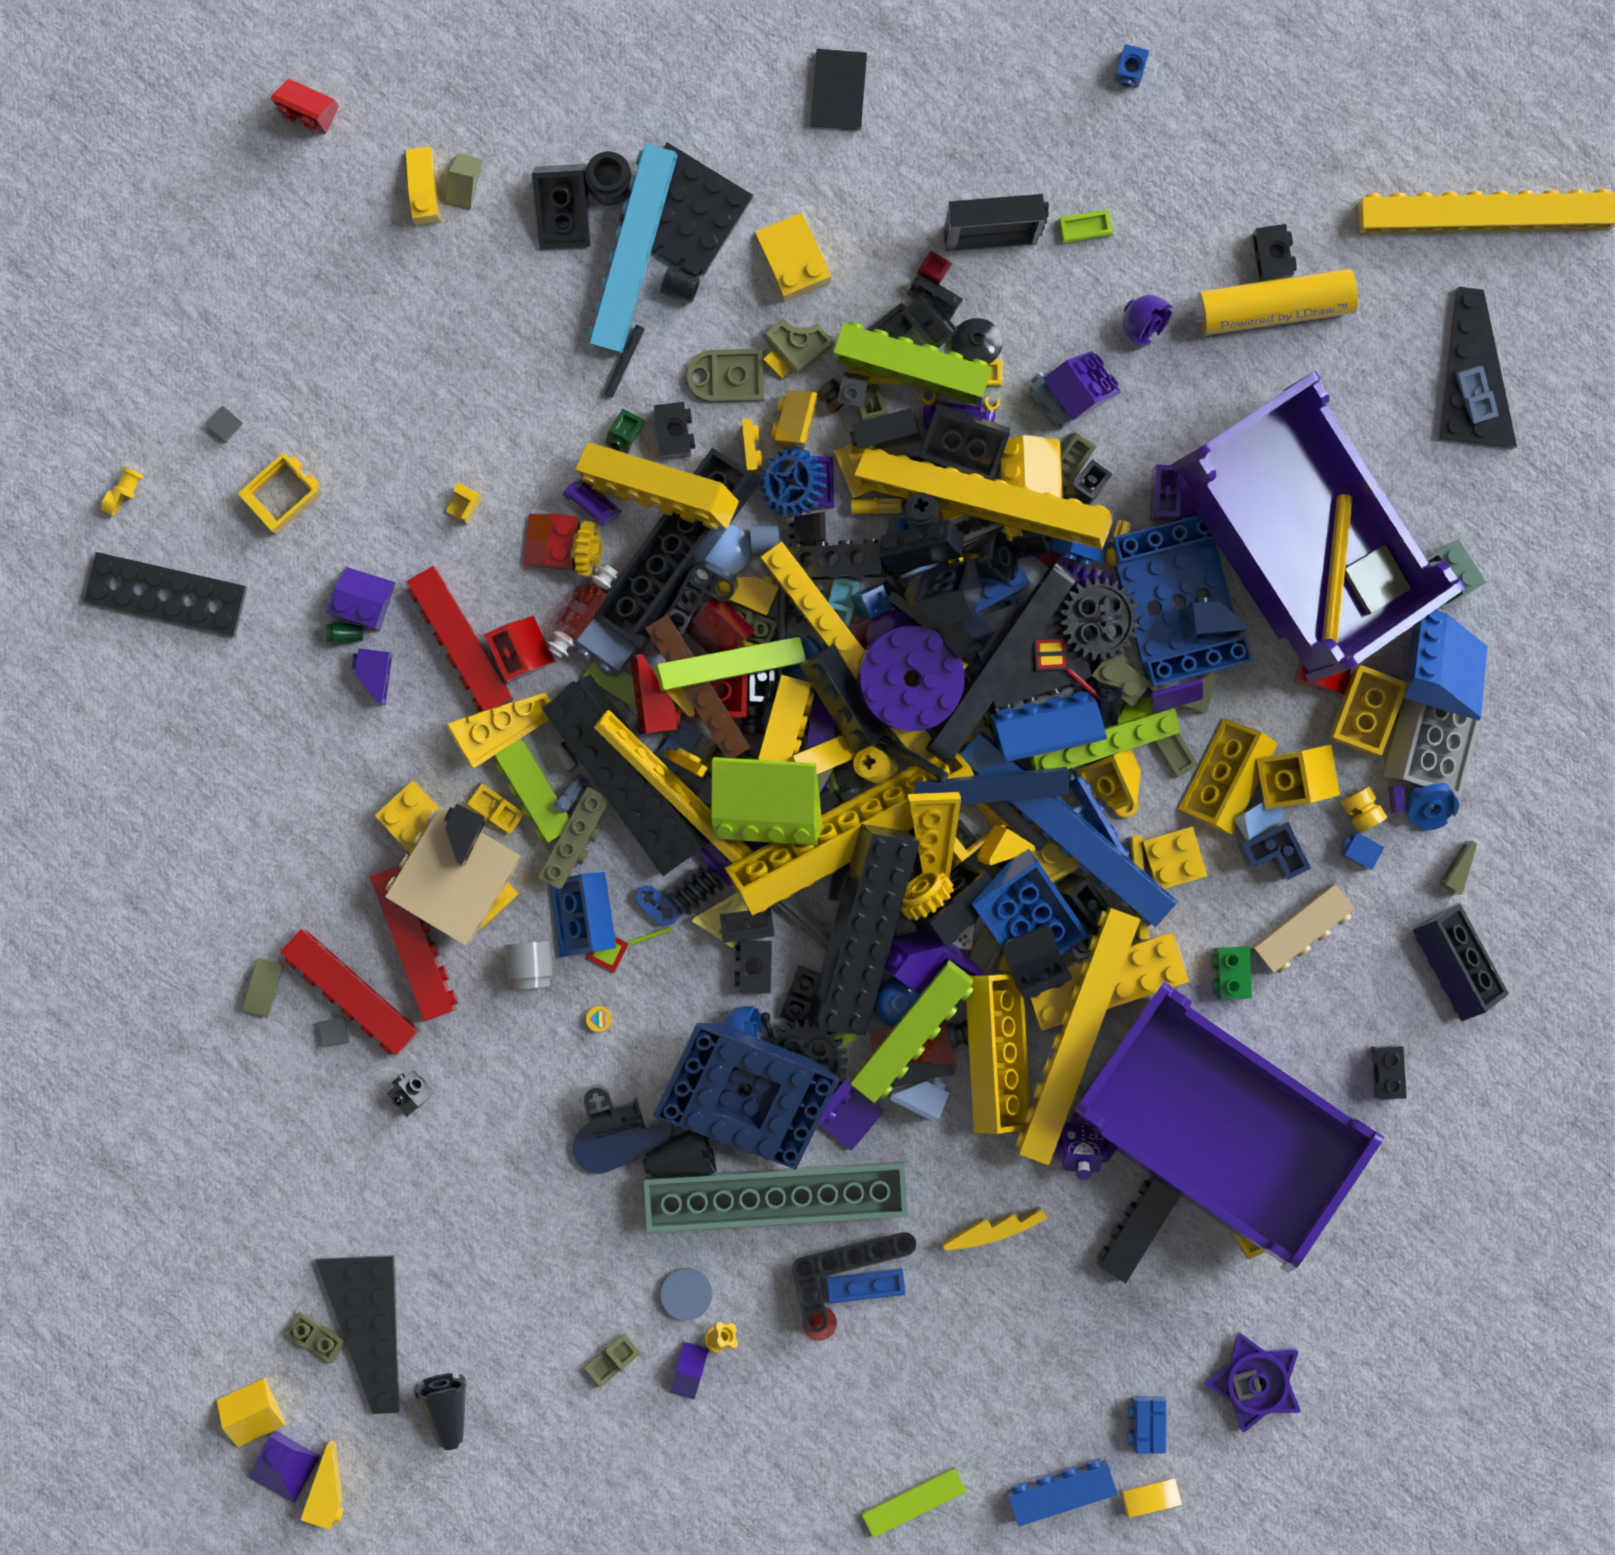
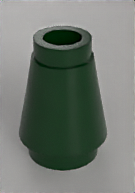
[326,621,363,647]

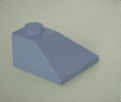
[889,1079,949,1123]

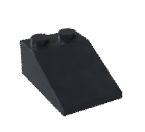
[532,164,591,249]

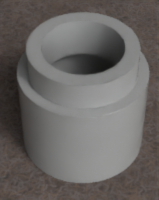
[504,941,554,990]

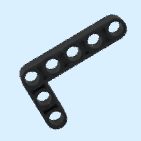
[792,1232,916,1333]

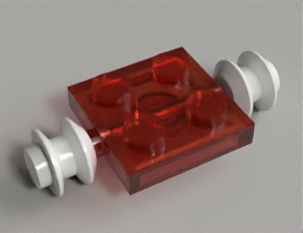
[547,564,618,658]

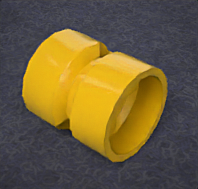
[1340,786,1387,833]

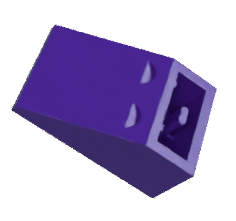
[1043,351,1121,420]

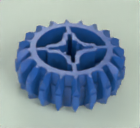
[759,447,827,517]

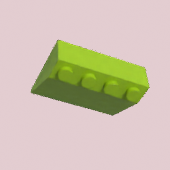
[712,757,822,845]

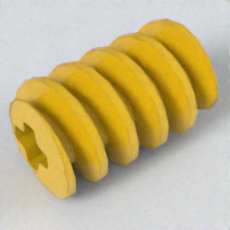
[853,747,899,785]

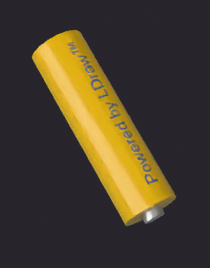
[1194,268,1358,336]

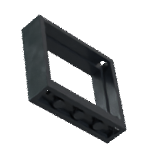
[943,194,1049,252]

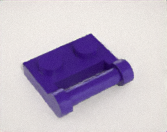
[562,479,622,528]

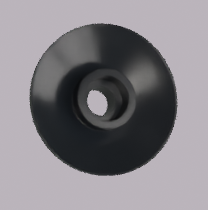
[952,318,1003,365]

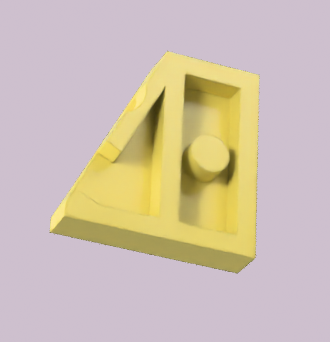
[692,893,749,948]

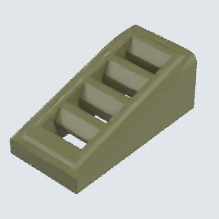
[1061,431,1097,489]
[1440,841,1477,895]

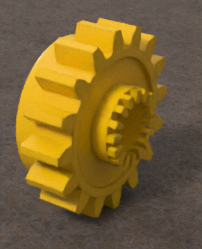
[901,871,953,920]

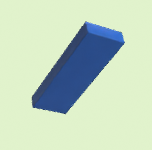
[826,1268,906,1304]

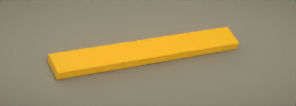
[594,710,754,863]

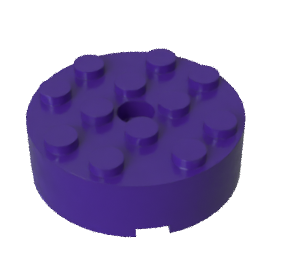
[856,626,964,731]

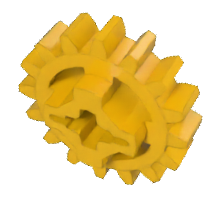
[571,521,604,577]

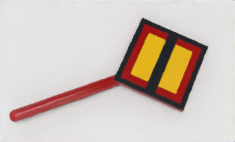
[1034,637,1101,702]

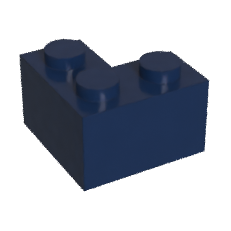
[1237,822,1311,880]

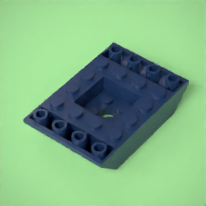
[653,1023,840,1170]

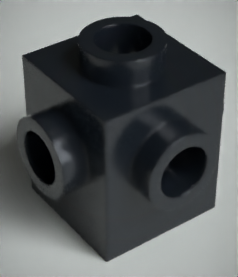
[387,1070,434,1117]

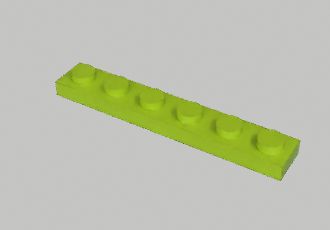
[1030,708,1181,770]

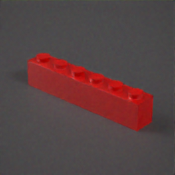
[407,566,514,712]
[370,866,458,1022]
[280,929,420,1055]

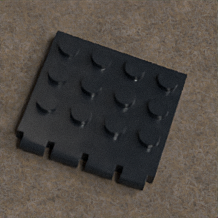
[619,142,754,278]

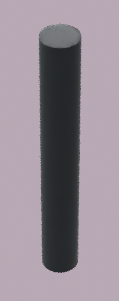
[604,325,645,398]

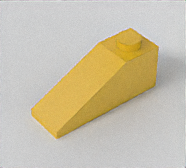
[406,146,441,226]
[719,576,778,617]
[301,1440,344,1530]

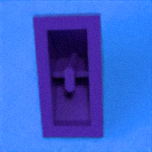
[670,1341,709,1399]

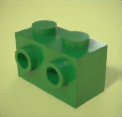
[1211,946,1252,1000]

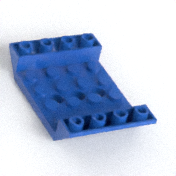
[1113,515,1253,687]

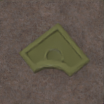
[762,319,834,375]

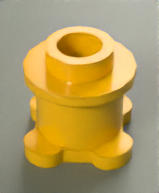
[704,1322,738,1353]

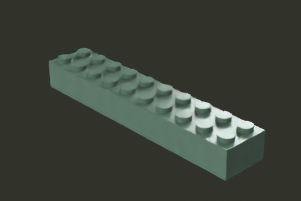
[644,1161,907,1232]

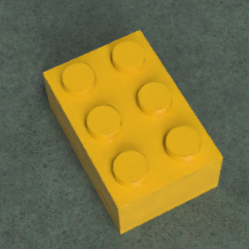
[1327,665,1406,757]

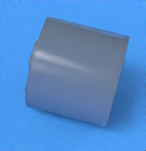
[750,524,779,556]

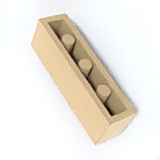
[1251,884,1355,973]

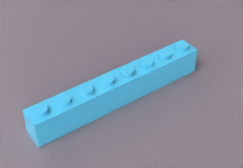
[588,143,677,354]

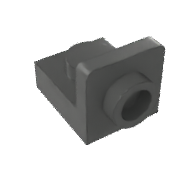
[838,372,869,407]

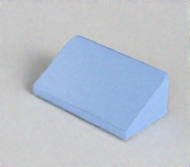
[1234,800,1283,841]

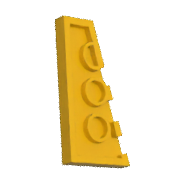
[907,792,961,878]

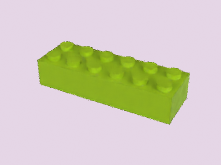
[833,322,992,406]

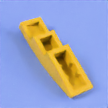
[942,1207,1047,1251]

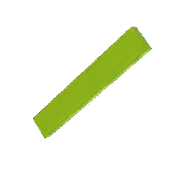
[655,637,806,692]

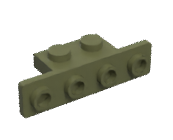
[1087,636,1165,708]
[539,787,609,889]

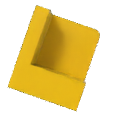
[446,482,483,524]

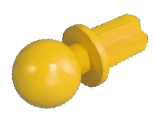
[1105,520,1131,567]

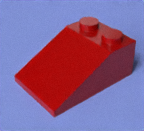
[630,654,680,735]

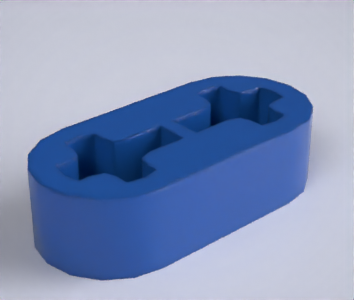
[636,886,679,926]

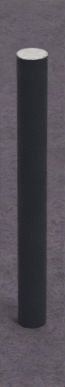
[775,584,788,681]
[877,735,948,782]

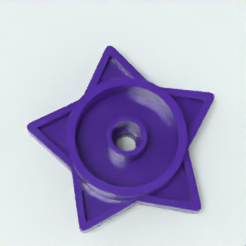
[1205,1332,1301,1433]

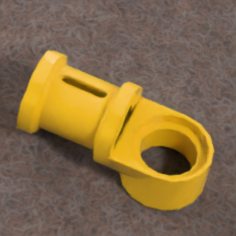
[100,466,144,516]

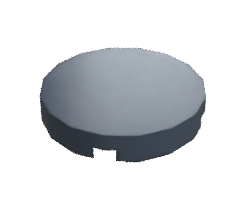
[661,1268,712,1321]

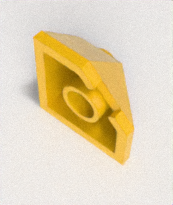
[1076,749,1141,810]

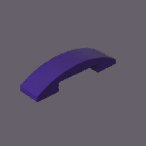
[806,689,836,790]

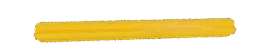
[1322,494,1353,643]

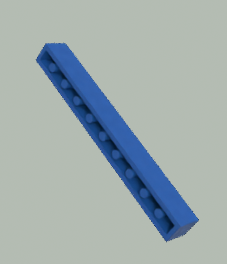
[960,732,1178,927]

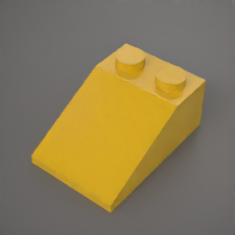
[755,212,831,302]

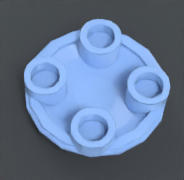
[705,525,751,574]

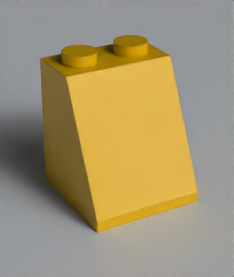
[1256,744,1340,809]

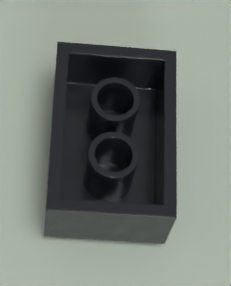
[919,403,1010,481]
[911,862,992,946]

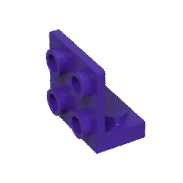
[818,1078,884,1150]

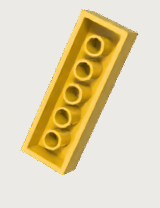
[575,442,739,530]
[375,780,521,929]
[1029,932,1189,1031]
[966,973,1030,1134]

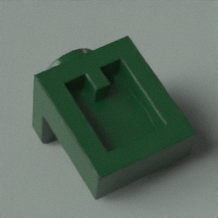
[605,408,645,454]

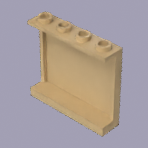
[385,807,523,946]

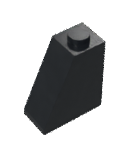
[849,408,922,452]

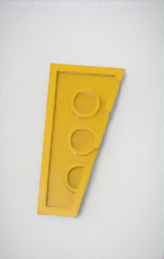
[445,692,551,768]

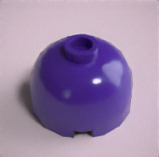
[1123,295,1172,347]

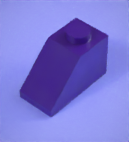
[352,648,393,705]

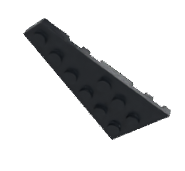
[1439,287,1517,448]
[315,1255,400,1414]

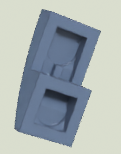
[1456,366,1499,424]

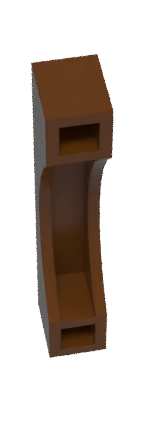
[645,614,750,758]

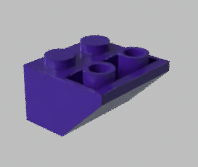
[1150,464,1200,521]

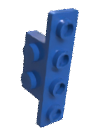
[1070,776,1131,859]

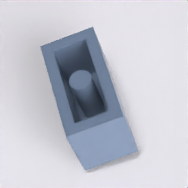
[575,617,636,678]

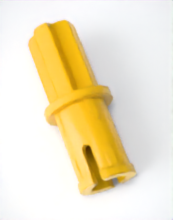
[851,496,902,516]

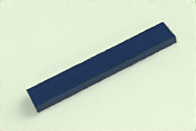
[914,767,1069,805]

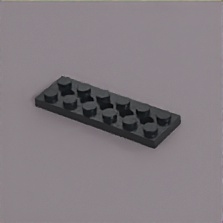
[84,552,247,637]

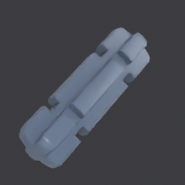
[554,775,587,813]

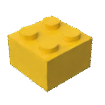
[1142,826,1207,889]

